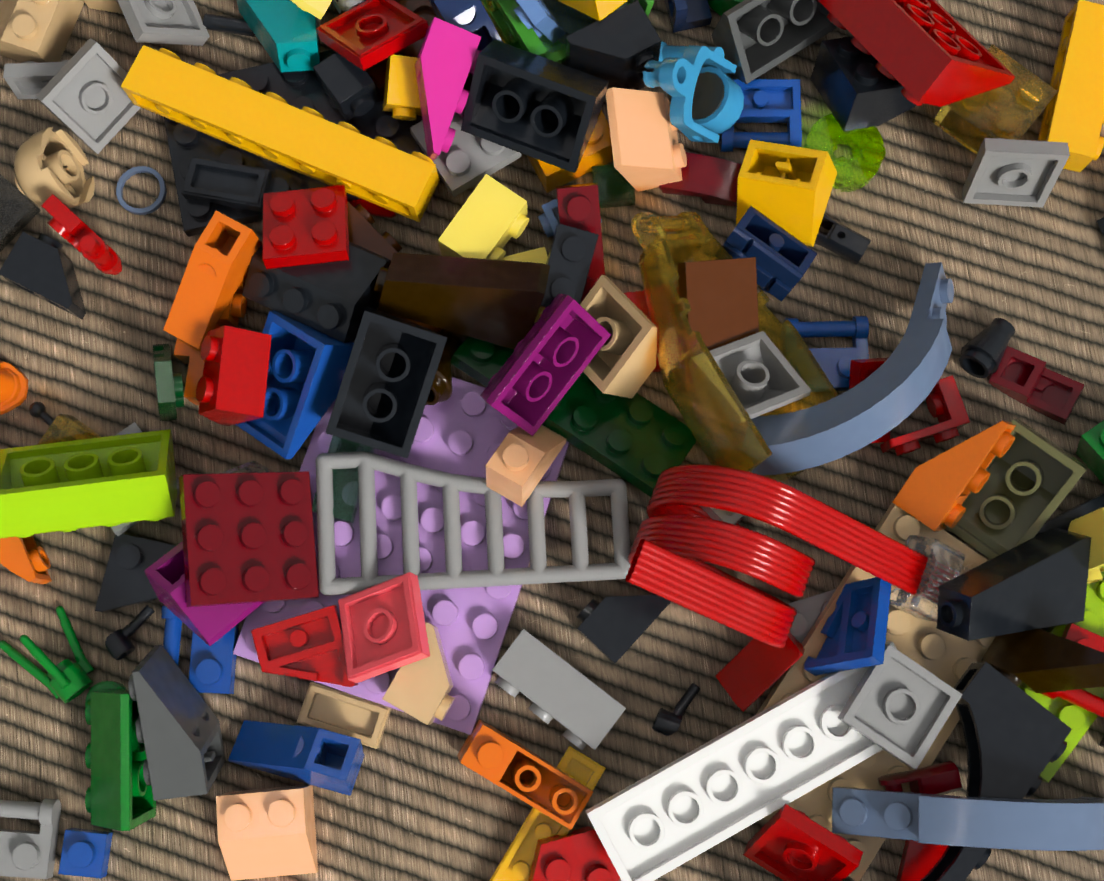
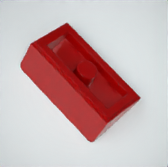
[715,633,805,712]

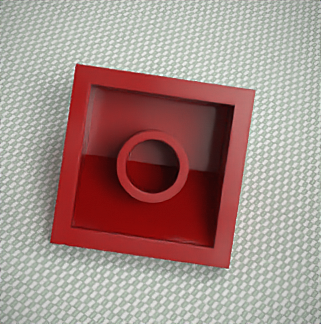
[196,325,272,426]

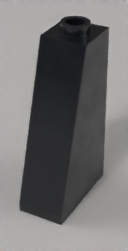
[936,528,1091,641]

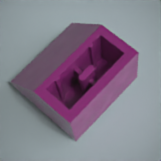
[144,541,264,646]

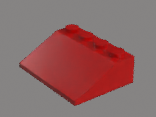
[818,0,1015,107]

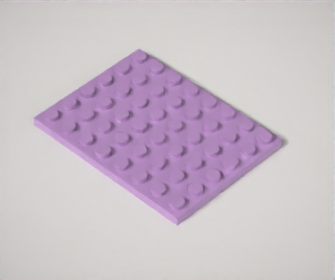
[233,377,570,735]

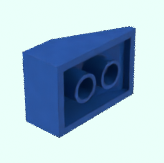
[235,311,354,459]

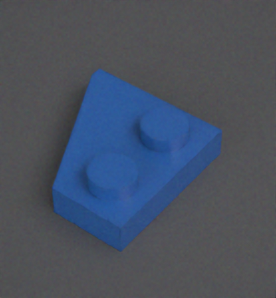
[804,577,892,676]

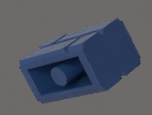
[716,206,817,302]

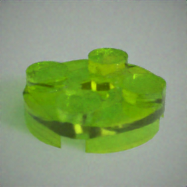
[804,113,886,192]

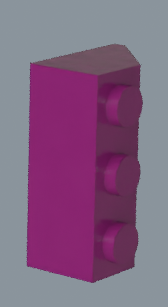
[480,294,611,436]

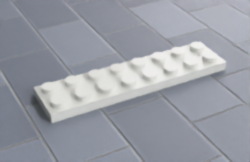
[585,641,897,881]

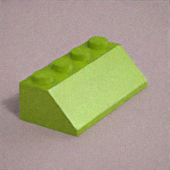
[0,429,177,538]

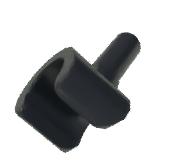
[105,605,155,660]
[652,683,700,736]

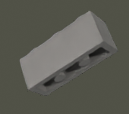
[492,629,626,751]

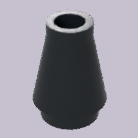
[959,318,1015,378]

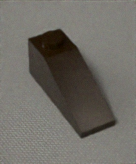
[981,629,1104,693]

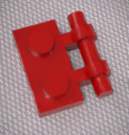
[41,194,122,275]

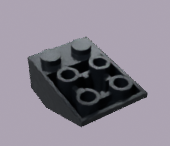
[810,36,917,131]

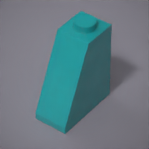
[237,0,320,72]

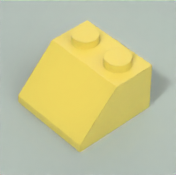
[438,174,529,260]

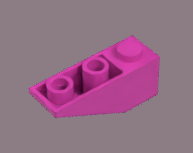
[415,17,481,161]

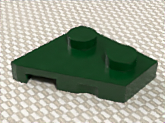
[153,343,184,421]

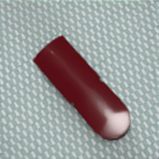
[878,761,962,795]

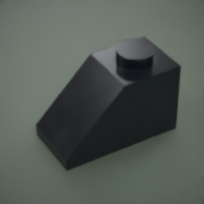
[0,232,86,319]
[577,595,671,664]

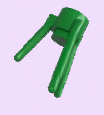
[0,606,94,704]

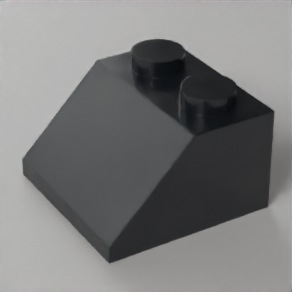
[566,0,661,90]

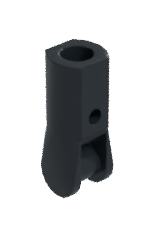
[815,213,871,265]

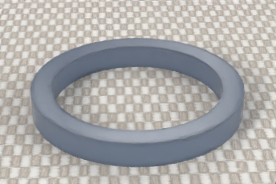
[116,166,167,215]

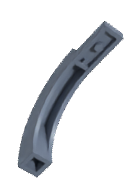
[741,262,954,475]
[832,787,1104,851]

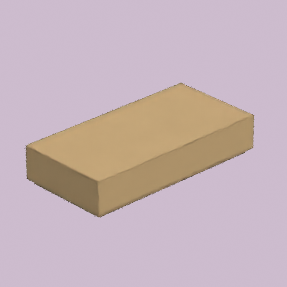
[296,682,392,749]

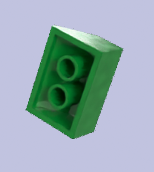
[85,688,156,831]

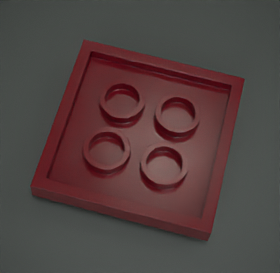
[179,471,319,607]

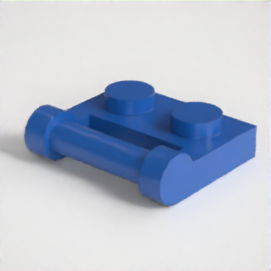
[719,79,802,152]
[783,316,869,392]
[161,606,239,694]

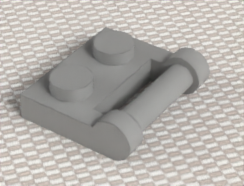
[0,798,61,879]

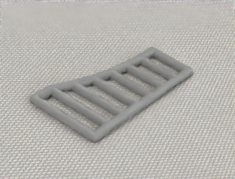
[315,451,631,596]

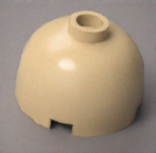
[14,127,95,209]

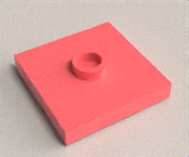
[338,572,430,683]

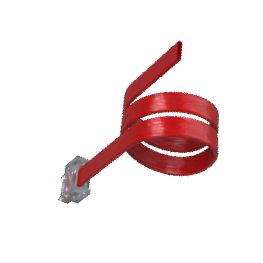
[625,464,970,648]

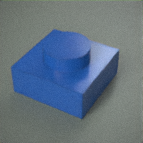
[58,828,113,878]

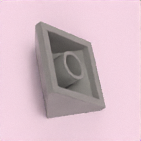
[693,331,812,423]

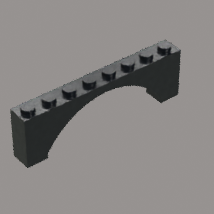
[920,662,1072,881]

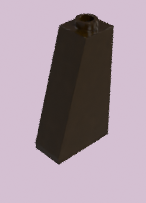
[374,252,550,350]

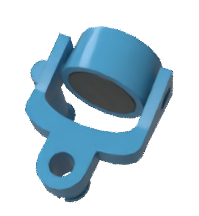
[643,41,744,143]

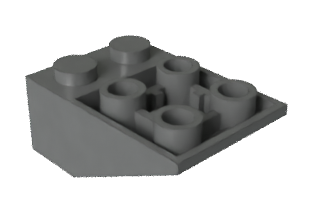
[128,645,226,801]

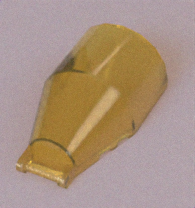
[631,211,839,482]

